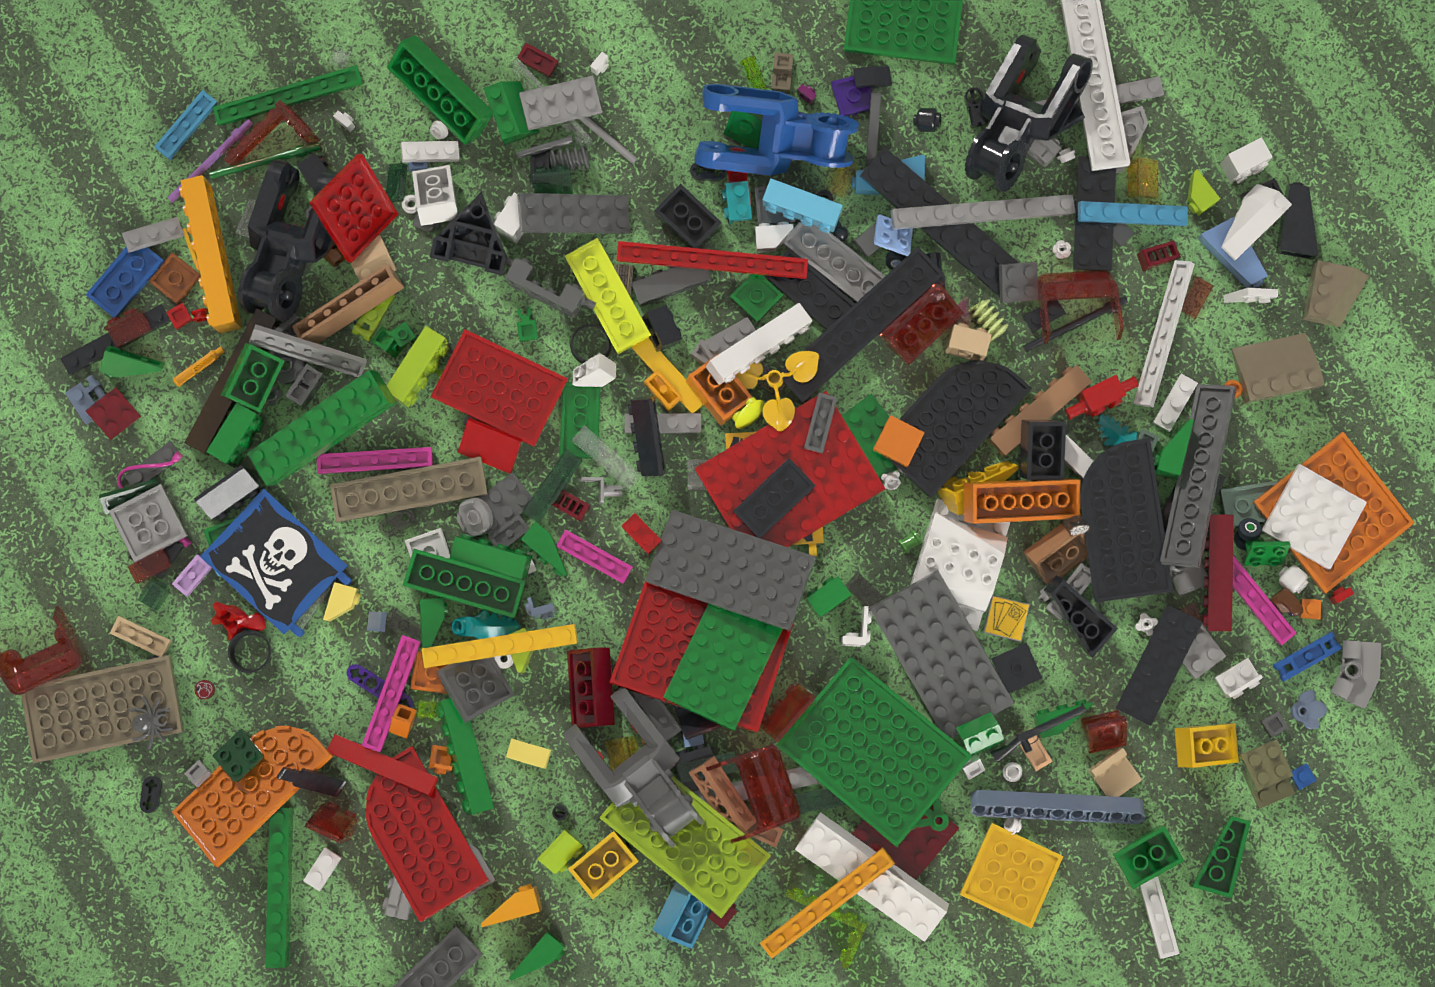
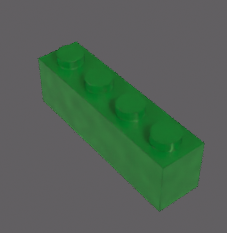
[449,533,532,579]

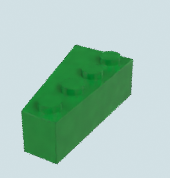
[1191,816,1251,898]

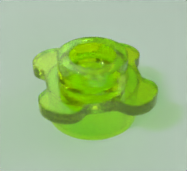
[417,700,437,719]

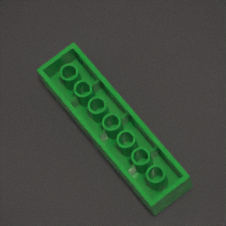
[247,370,397,486]

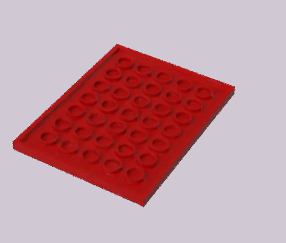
[694,391,885,547]
[610,582,794,733]

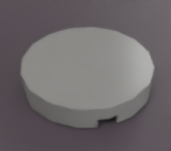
[457,498,493,536]

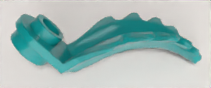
[1098,414,1138,446]
[452,610,521,639]

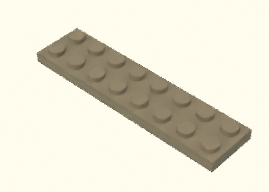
[330,457,488,523]

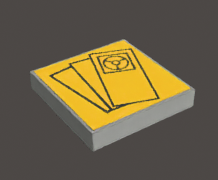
[983,595,1030,642]

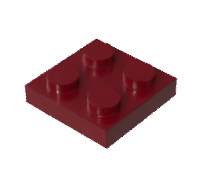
[85,387,141,440]

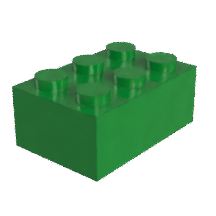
[221,343,285,413]
[206,402,264,468]

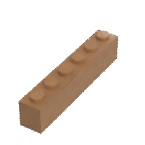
[292,264,404,344]
[988,365,1092,457]

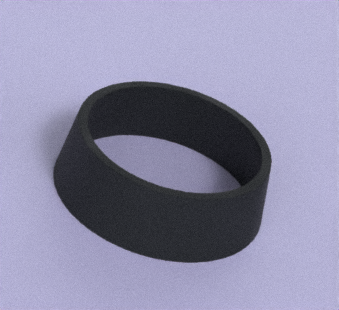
[570,324,612,364]
[228,630,271,673]

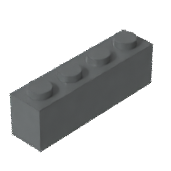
[632,266,711,307]

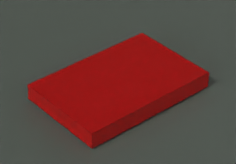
[458,418,523,474]

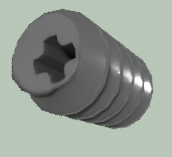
[550,146,590,173]

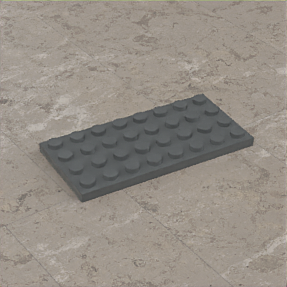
[645,510,816,631]
[870,570,1014,738]

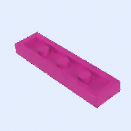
[556,530,633,584]

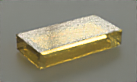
[828,161,857,199]

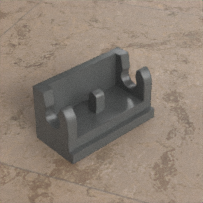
[852,222,881,257]

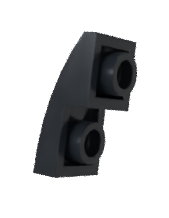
[853,66,892,89]

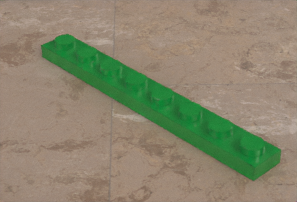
[212,65,363,127]

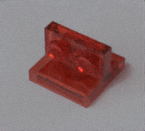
[1081,710,1127,754]

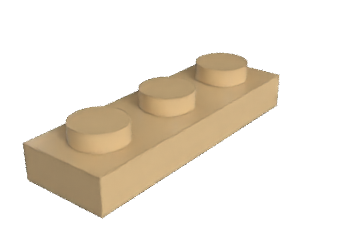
[110,616,172,657]

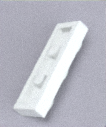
[401,141,460,162]
[1152,373,1198,432]

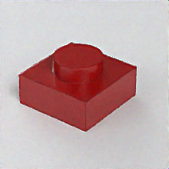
[166,303,193,329]
[1329,587,1354,604]

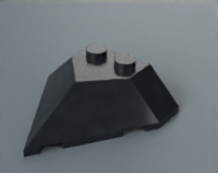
[430,192,507,276]

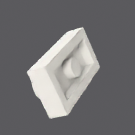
[303,847,342,891]

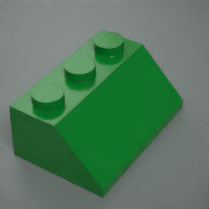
[483,81,540,146]

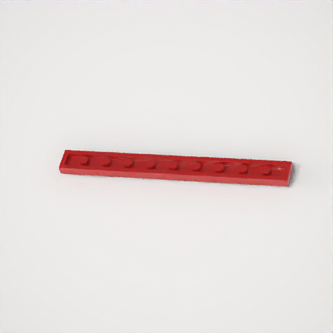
[616,241,808,279]

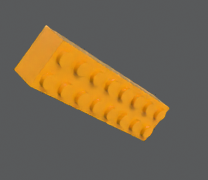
[179,175,243,334]

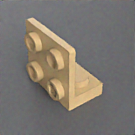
[1087,748,1142,797]

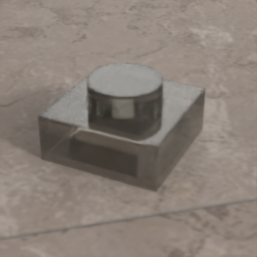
[1063,515,1089,536]

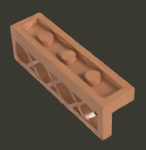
[689,756,757,832]

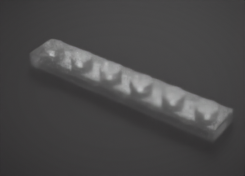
[511,57,592,148]

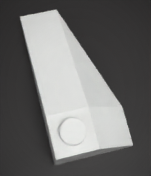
[1221,184,1292,261]

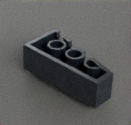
[1044,575,1118,658]

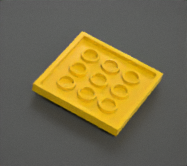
[959,823,1063,928]

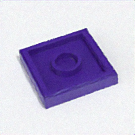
[831,76,873,116]

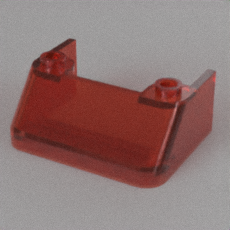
[0,605,82,695]

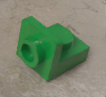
[390,321,417,347]
[371,326,404,358]

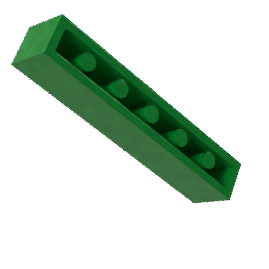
[436,698,494,816]

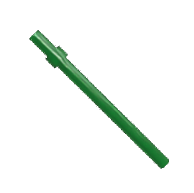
[209,142,321,179]

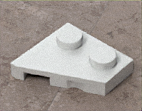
[1224,288,1278,303]

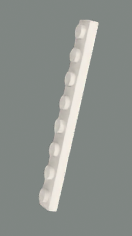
[1134,260,1195,408]

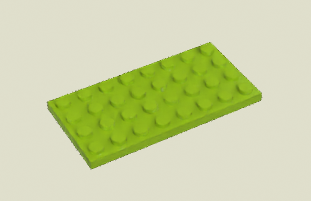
[600,777,771,918]

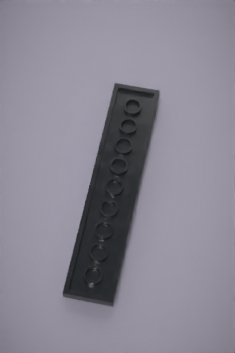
[860,147,1019,297]
[780,246,944,403]

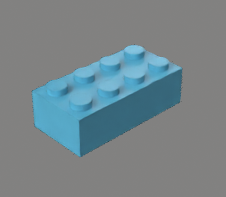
[762,179,843,233]

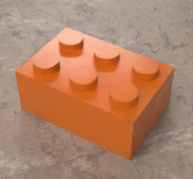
[686,354,752,426]

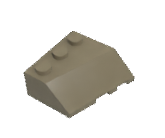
[1302,260,1369,327]

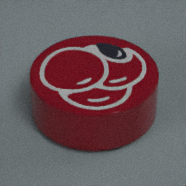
[194,680,215,699]

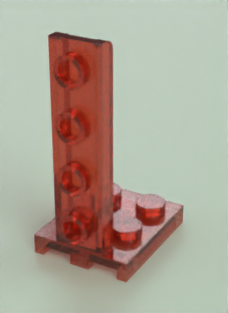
[223,100,321,166]

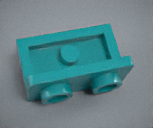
[722,181,752,224]

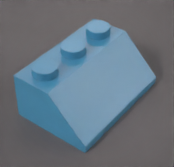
[652,882,711,949]

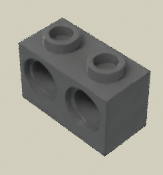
[285,364,326,410]

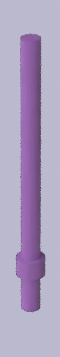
[167,119,253,203]

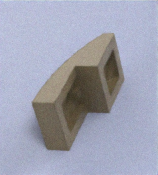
[771,53,793,94]

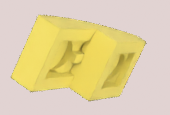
[506,739,551,769]

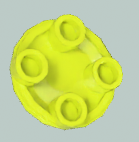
[732,397,765,429]

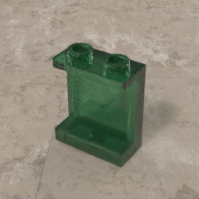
[532,165,573,194]

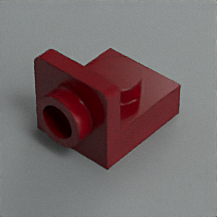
[708,903,738,929]

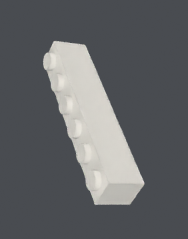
[706,303,812,385]

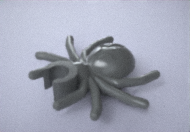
[129,696,172,749]

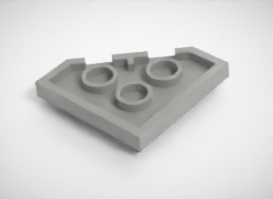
[1116,106,1148,174]

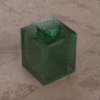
[138,579,170,611]

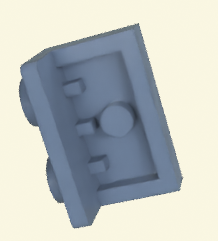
[525,597,558,620]

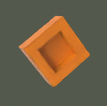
[1299,599,1321,620]

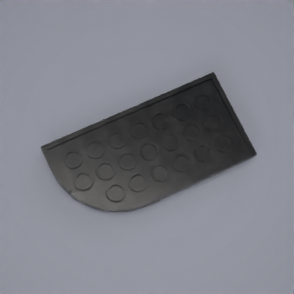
[881,360,1032,499]
[1080,438,1173,603]

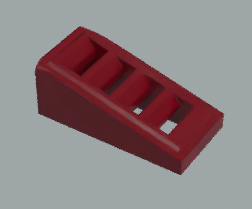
[1136,240,1181,271]
[548,487,591,522]

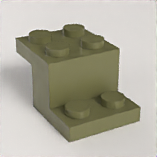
[1239,739,1295,809]

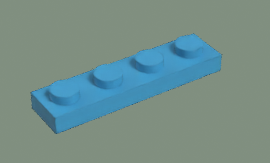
[154,90,219,160]

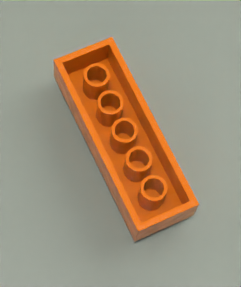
[964,478,1080,524]

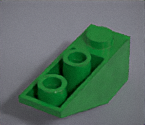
[521,521,568,577]
[1033,699,1093,738]

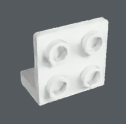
[840,606,872,647]

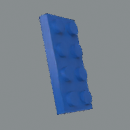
[86,247,164,319]

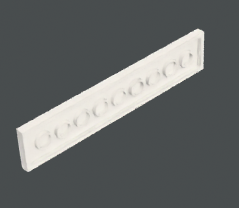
[1060,0,1130,171]

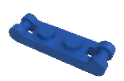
[1273,631,1342,682]

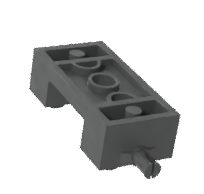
[505,258,596,320]

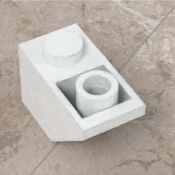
[755,222,793,253]
[573,353,616,387]

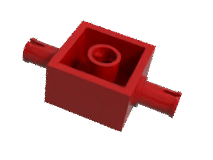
[1065,375,1139,420]

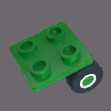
[1234,518,1291,567]

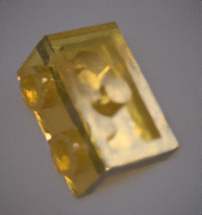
[1127,157,1158,199]
[605,736,638,771]

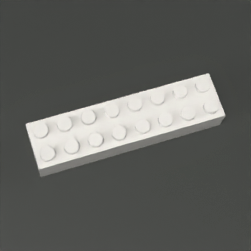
[795,812,949,942]

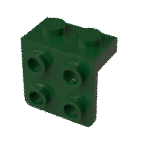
[212,729,264,782]

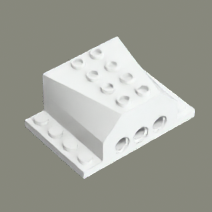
[910,498,1010,631]

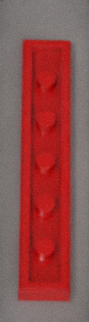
[327,734,439,796]

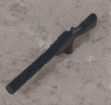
[990,703,1087,762]

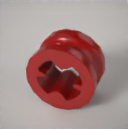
[191,308,208,323]

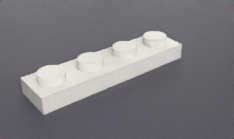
[1139,877,1180,959]

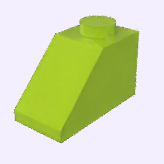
[1187,169,1220,216]

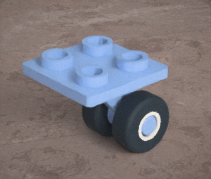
[874,214,913,270]

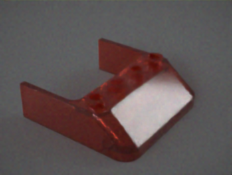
[1038,270,1124,344]
[706,745,800,843]

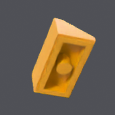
[643,369,683,412]

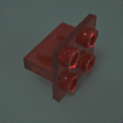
[104,308,152,348]

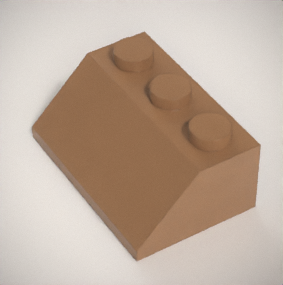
[1024,519,1088,586]

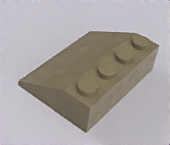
[1231,333,1325,404]

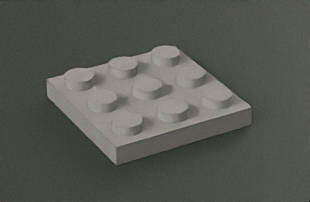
[109,484,188,562]

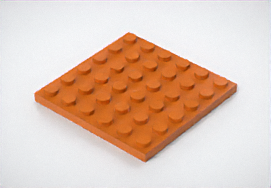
[1252,432,1415,594]

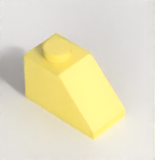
[323,582,361,621]

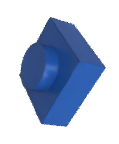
[1291,763,1317,790]

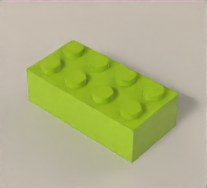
[387,326,450,408]

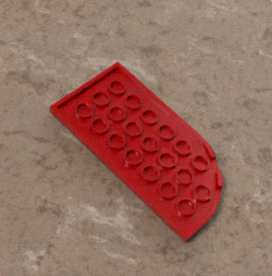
[365,746,489,922]

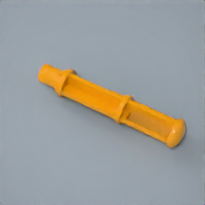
[173,346,225,387]

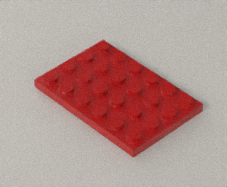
[430,329,568,447]

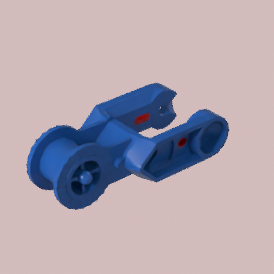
[694,84,859,176]

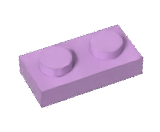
[172,554,212,597]

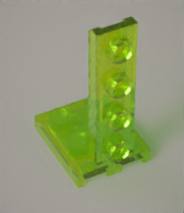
[786,886,868,969]

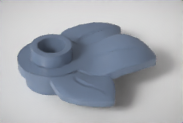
[1290,690,1327,729]

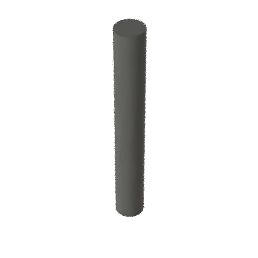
[517,136,573,159]

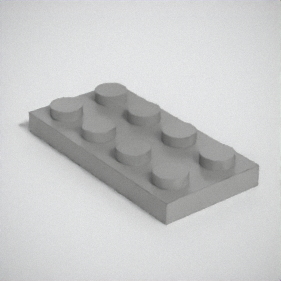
[519,76,602,130]

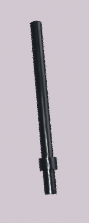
[1023,296,1128,352]

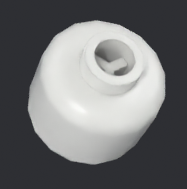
[1278,565,1309,593]

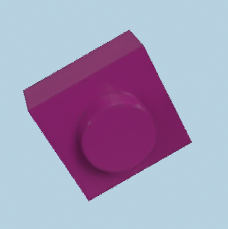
[797,84,817,106]

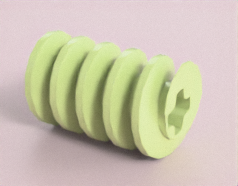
[969,299,1008,342]

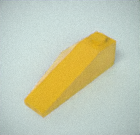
[937,461,1019,515]

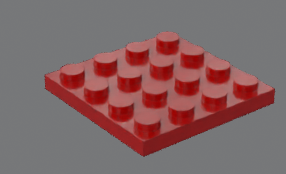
[309,154,398,263]

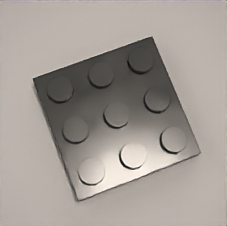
[436,657,515,723]

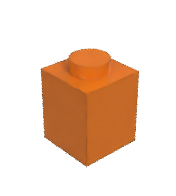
[389,704,417,738]

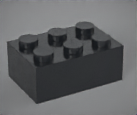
[654,184,722,249]
[1019,420,1066,480]

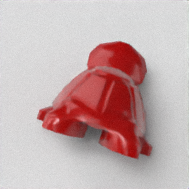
[211,601,267,641]

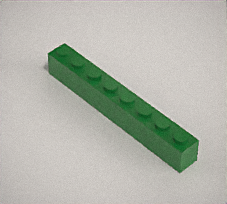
[265,807,294,968]

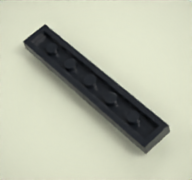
[60,304,171,376]

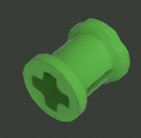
[898,530,923,555]

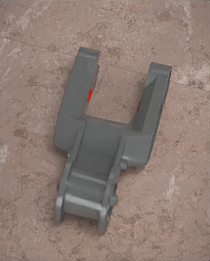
[562,687,705,848]

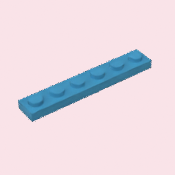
[1078,201,1188,226]

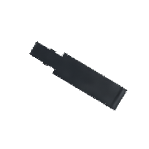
[277,767,348,797]

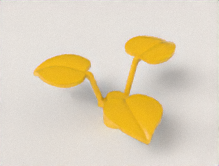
[735,351,819,431]

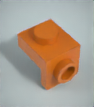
[429,745,453,774]

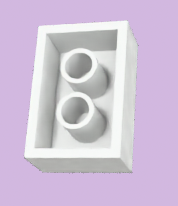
[412,165,458,226]

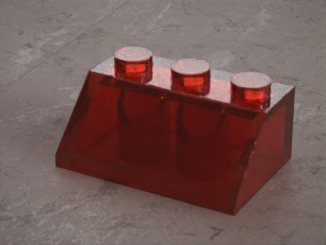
[760,683,816,743]

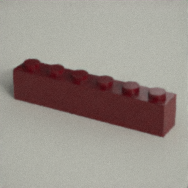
[1203,514,1234,632]

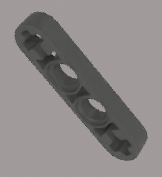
[866,92,881,166]

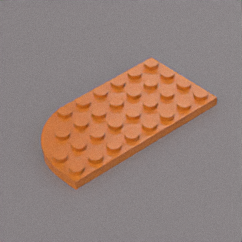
[172,726,333,867]

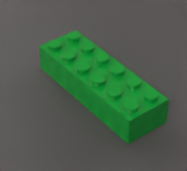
[386,35,494,145]
[402,549,527,619]

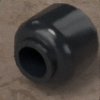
[913,108,942,132]

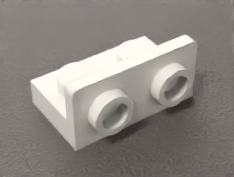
[1214,658,1263,699]

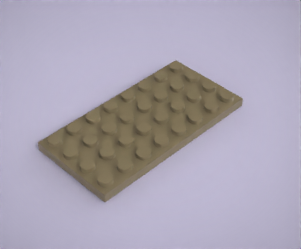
[20,655,185,764]

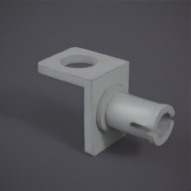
[580,477,622,505]

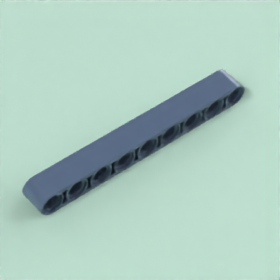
[970,790,1145,824]

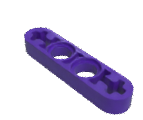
[346,664,414,708]

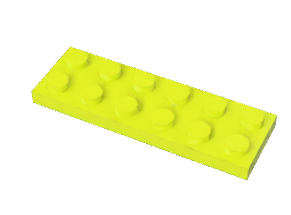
[565,238,652,354]

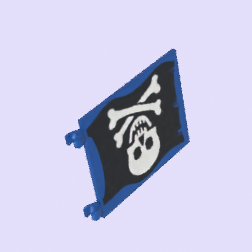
[200,489,352,637]

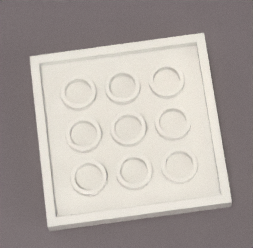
[1262,464,1367,569]

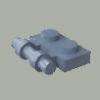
[65,375,105,425]

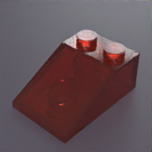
[304,801,360,844]

